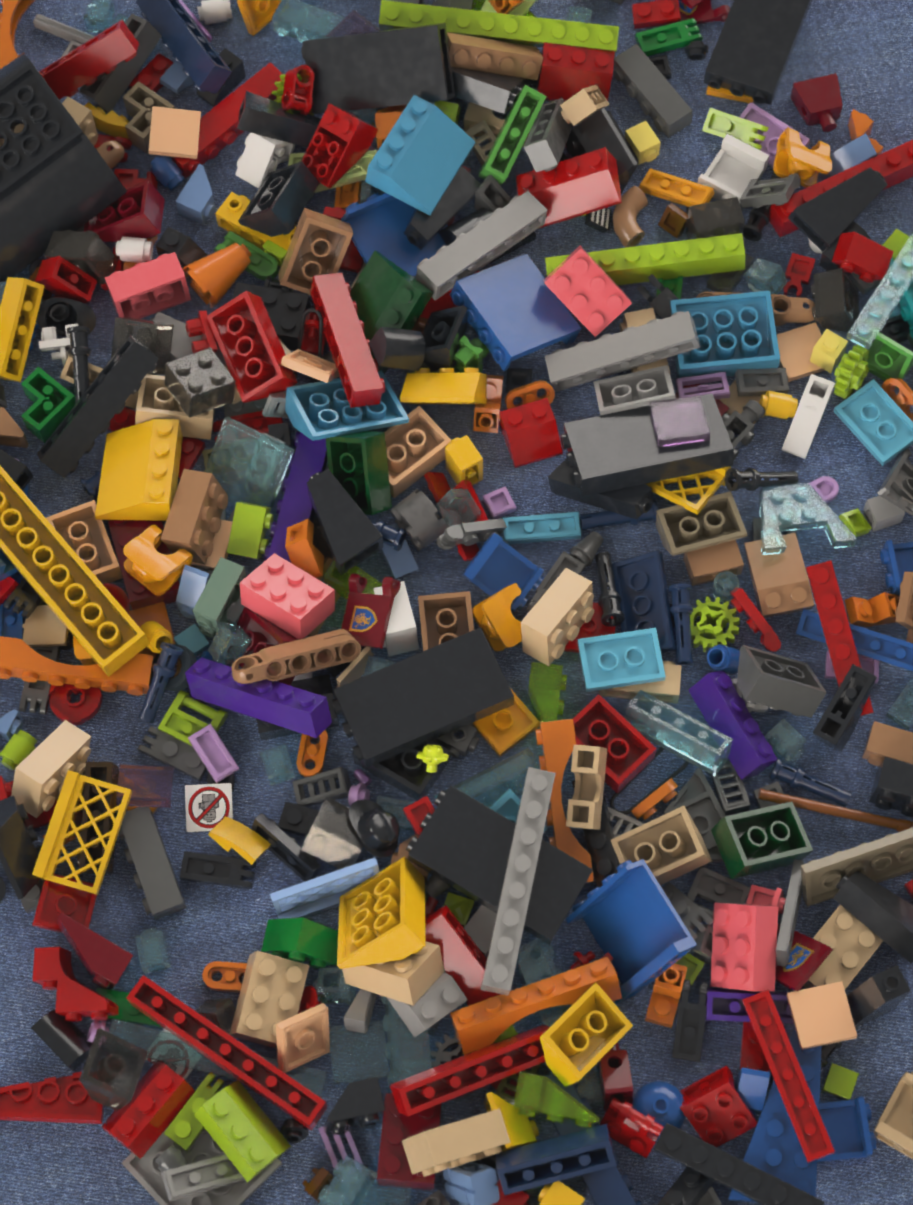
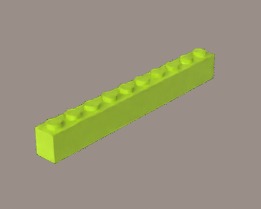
[379,0,619,56]

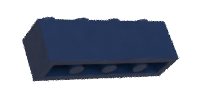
[496,1124,617,1195]

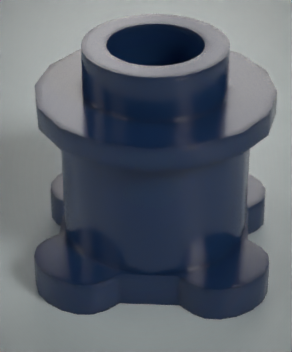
[79,470,101,504]

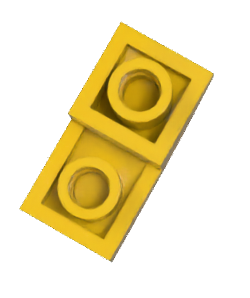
[84,102,129,139]
[208,817,271,865]

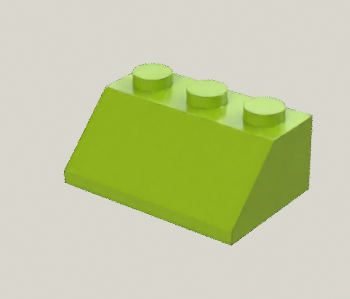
[195,1080,291,1182]

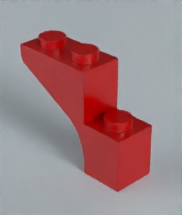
[32,946,119,1022]

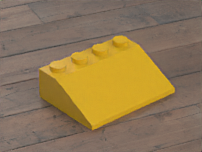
[95,419,183,521]
[337,856,426,969]

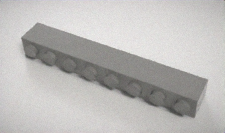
[481,767,556,996]

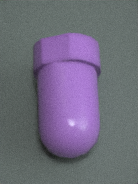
[354,769,372,787]

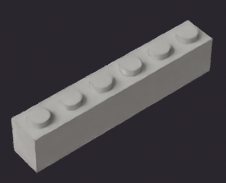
[416,191,548,300]
[545,311,700,392]

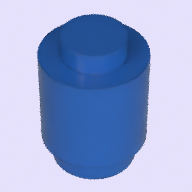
[150,155,185,191]
[707,645,740,674]

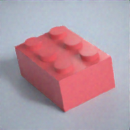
[544,246,632,337]
[105,252,191,325]
[240,553,335,640]
[710,903,778,991]

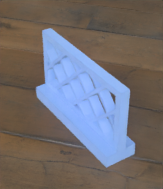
[270,857,379,919]

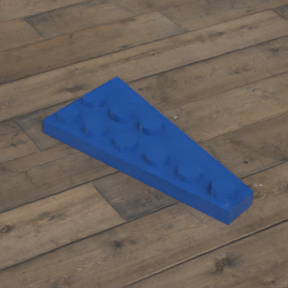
[728,1030,822,1202]

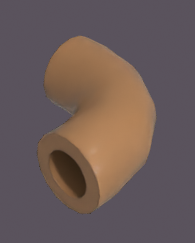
[612,186,648,248]

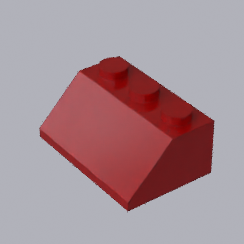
[537,42,615,102]
[101,1061,195,1159]

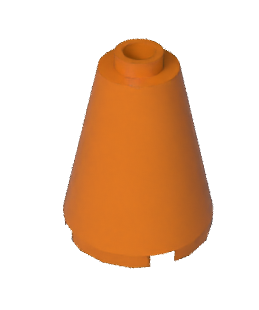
[182,243,252,308]

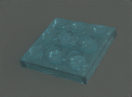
[204,417,294,512]

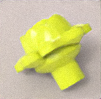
[416,744,449,773]

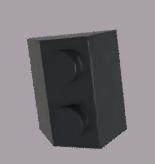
[422,306,468,370]

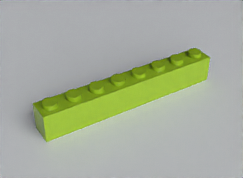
[545,233,745,285]

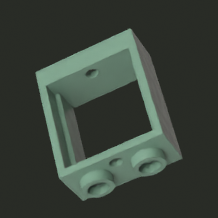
[193,557,247,639]

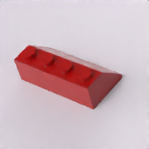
[516,147,622,229]
[206,290,298,403]

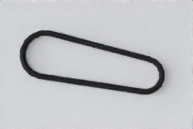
[294,308,323,386]
[610,742,691,815]

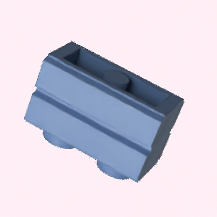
[443,1161,500,1205]

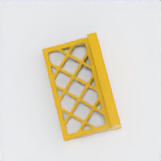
[646,466,731,515]
[32,770,133,895]

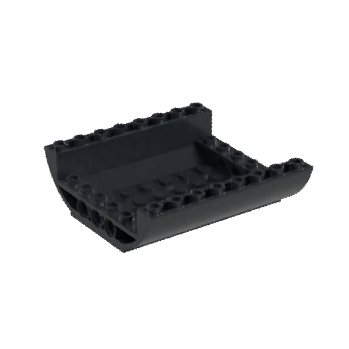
[0,52,128,286]

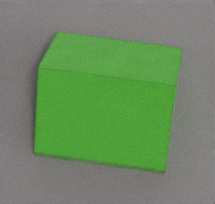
[863,328,913,389]

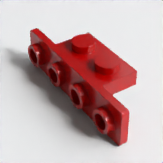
[424,472,488,561]

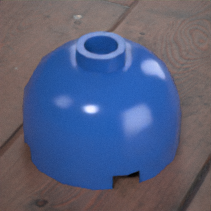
[632,1081,686,1139]

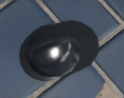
[37,295,96,336]
[348,799,400,858]

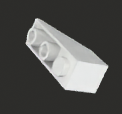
[782,374,835,459]

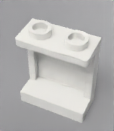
[698,134,769,211]

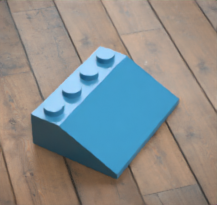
[365,95,475,216]
[670,290,780,378]
[285,371,409,441]

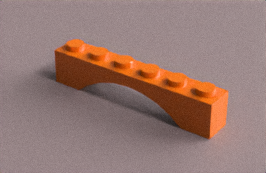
[0,0,35,69]
[0,636,153,696]
[535,719,594,882]
[450,957,622,1055]

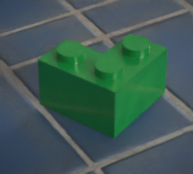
[21,367,75,443]
[261,918,338,970]

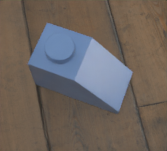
[175,164,216,225]
[176,565,210,619]

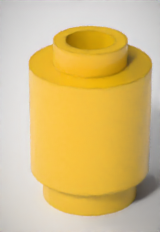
[759,390,798,420]
[140,621,173,654]

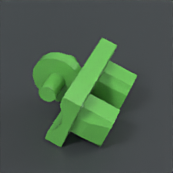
[454,335,489,373]

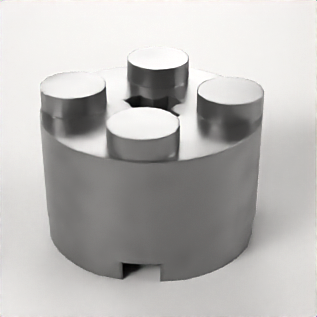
[390,489,448,551]

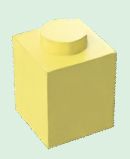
[625,121,661,165]
[810,329,848,373]

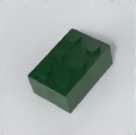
[326,431,392,515]
[711,801,813,879]

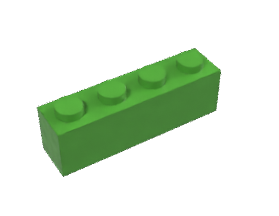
[478,85,547,186]

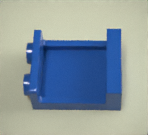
[461,533,544,612]
[880,540,913,596]
[817,1096,876,1163]

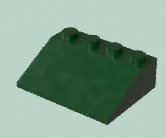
[350,251,434,375]

